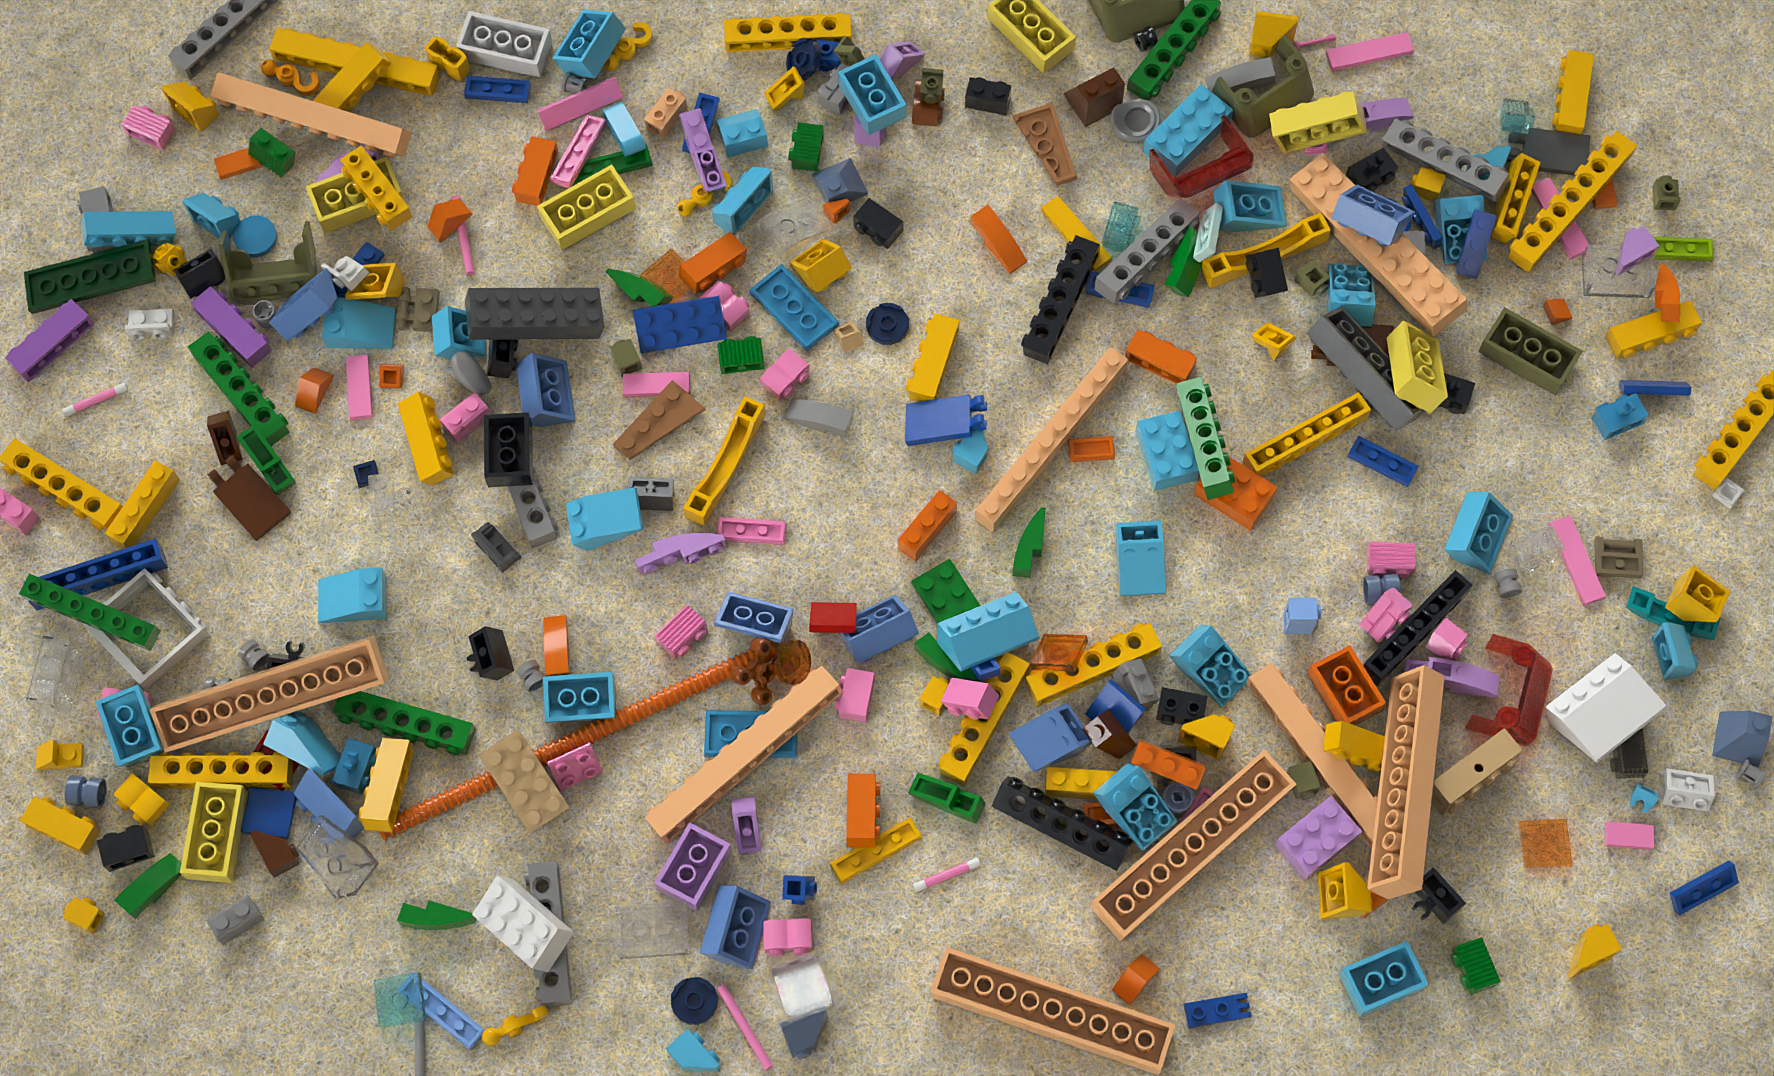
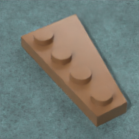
[1012,102,1077,186]
[613,380,706,460]

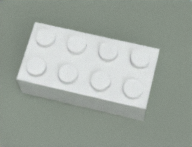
[456,11,552,78]
[472,875,574,972]

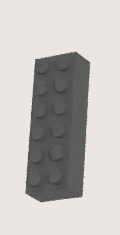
[465,288,604,340]
[1306,306,1425,431]

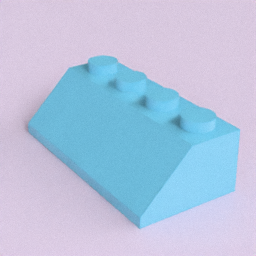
[937,592,1039,671]

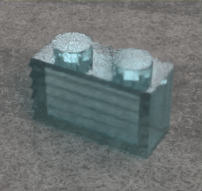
[1500,98,1535,134]
[1102,201,1141,252]

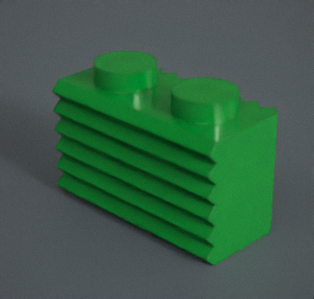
[788,122,824,172]
[248,128,296,177]
[717,336,765,374]
[1451,937,1501,995]

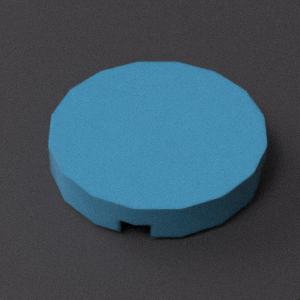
[233,216,277,257]

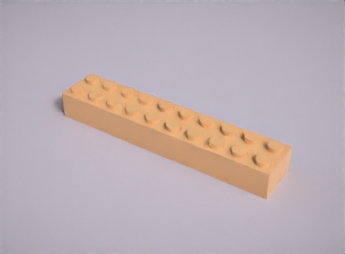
[1289,153,1467,337]
[150,635,389,753]
[1367,665,1445,900]
[1089,749,1296,942]
[931,947,1175,1075]

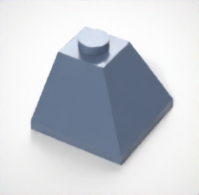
[812,158,868,203]
[1712,711,1773,767]
[780,1005,828,1059]

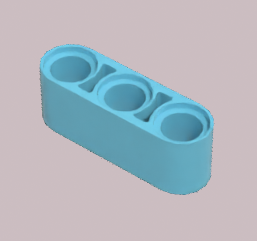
[602,102,646,157]

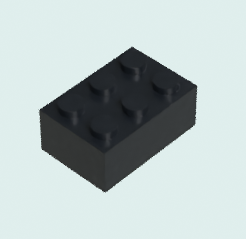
[484,412,533,488]

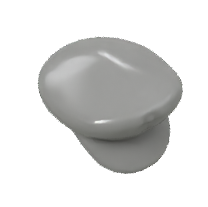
[1111,99,1160,142]
[442,352,491,395]

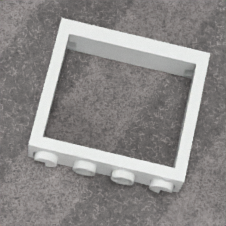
[82,568,208,691]

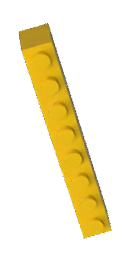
[269,27,440,97]

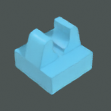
[1630,782,1659,813]

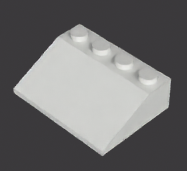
[1546,653,1667,763]

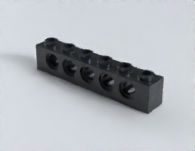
[1021,235,1100,364]
[1363,570,1473,687]
[991,776,1133,871]

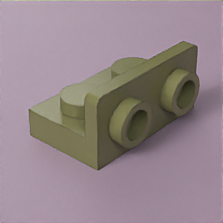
[834,36,865,66]

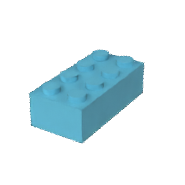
[1143,84,1234,177]

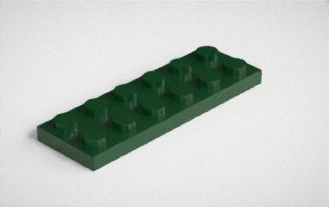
[24,240,156,314]

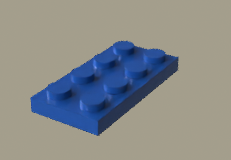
[633,295,728,354]

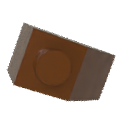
[207,411,243,465]
[1082,709,1137,760]
[250,830,300,878]

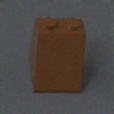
[1064,67,1125,127]

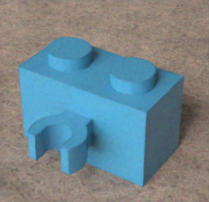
[1592,393,1649,440]
[332,738,376,795]

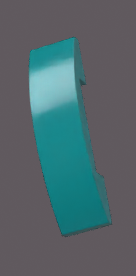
[1626,586,1720,640]

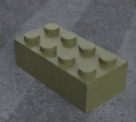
[1478,307,1583,396]

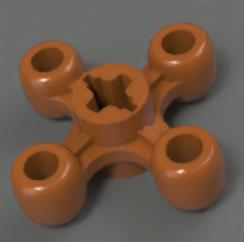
[730,637,792,705]

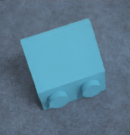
[716,109,768,158]
[182,193,241,239]
[432,306,486,360]
[1652,622,1697,680]

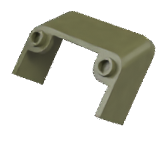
[1089,0,1185,43]
[1212,34,1314,138]
[218,221,317,303]

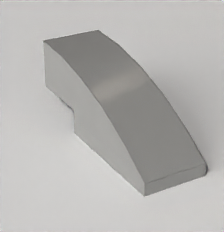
[1206,57,1275,93]
[784,399,854,438]

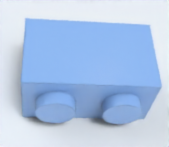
[1283,598,1321,634]

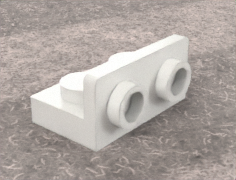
[321,255,369,291]
[125,308,174,340]
[1662,768,1715,811]

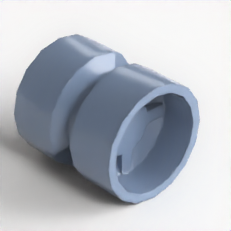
[1363,574,1401,606]
[65,775,107,808]
[1160,782,1193,819]

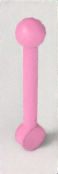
[1293,34,1336,50]

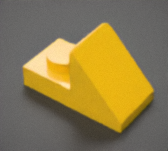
[764,67,805,111]
[1251,322,1296,361]
[36,740,84,770]

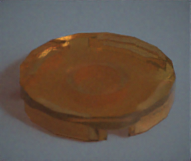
[774,639,811,685]

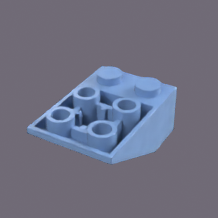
[1009,703,1092,773]

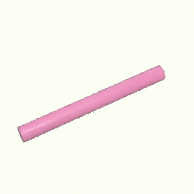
[452,195,475,275]
[717,984,773,1071]

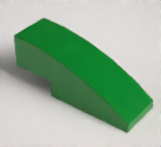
[1165,227,1203,297]
[605,269,674,307]
[236,424,296,496]
[1012,507,1046,578]
[915,632,979,682]
[908,772,986,824]
[114,853,182,919]
[397,901,476,930]

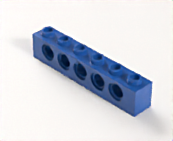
[24,539,168,611]

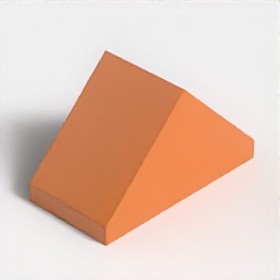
[427,198,473,243]
[295,367,334,414]
[1112,954,1160,1005]

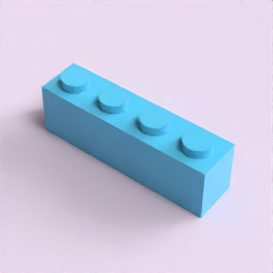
[81,211,176,247]

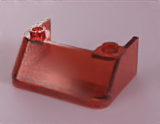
[1149,115,1254,198]
[1464,633,1552,746]

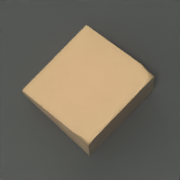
[833,321,864,352]

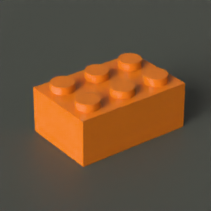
[1194,457,1278,531]
[1307,645,1386,726]

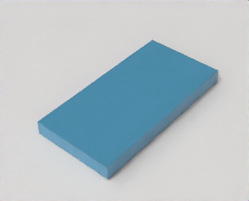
[749,264,840,352]
[704,710,798,758]

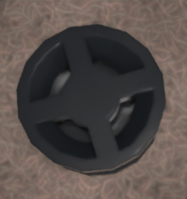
[1133,26,1158,52]

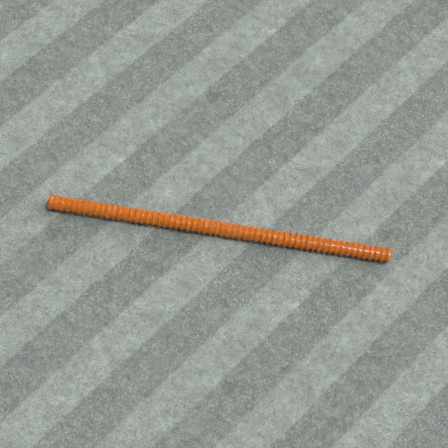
[379,640,778,841]

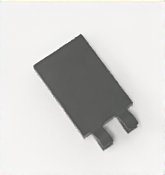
[1507,127,1590,176]

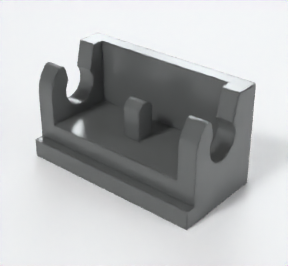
[628,477,675,511]
[471,522,521,573]

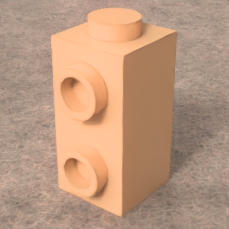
[644,88,687,139]

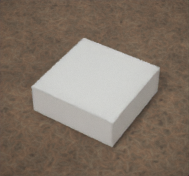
[1712,477,1745,509]

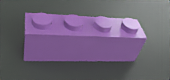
[191,286,271,368]
[5,299,94,382]

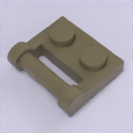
[1594,536,1643,579]

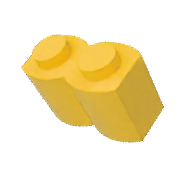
[424,36,471,81]
[113,773,170,826]

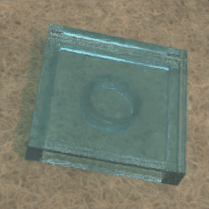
[374,972,426,1028]

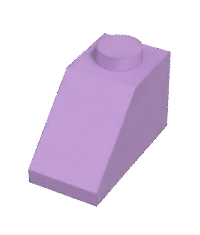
[880,41,925,78]
[1616,225,1659,276]
[731,796,761,854]

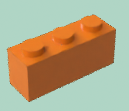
[512,136,558,206]
[679,232,747,294]
[1125,329,1197,384]
[898,490,957,562]
[1131,739,1206,790]
[846,773,881,848]

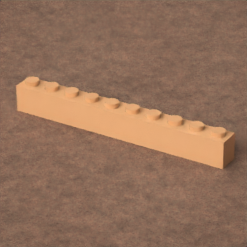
[210,72,412,158]
[975,347,1128,532]
[1247,663,1378,850]
[645,666,843,844]

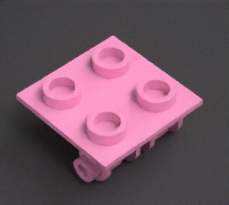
[547,743,603,791]

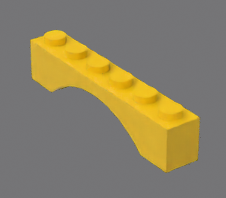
[1201,212,1331,289]
[683,396,766,527]

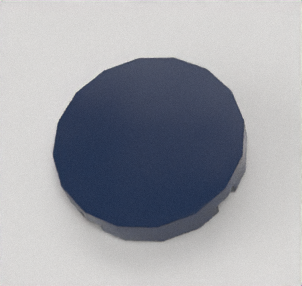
[786,38,821,80]
[866,303,909,345]
[671,977,718,1025]

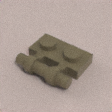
[396,287,440,332]

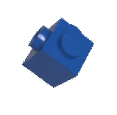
[817,40,841,72]
[782,875,817,905]

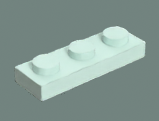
[1193,203,1223,262]

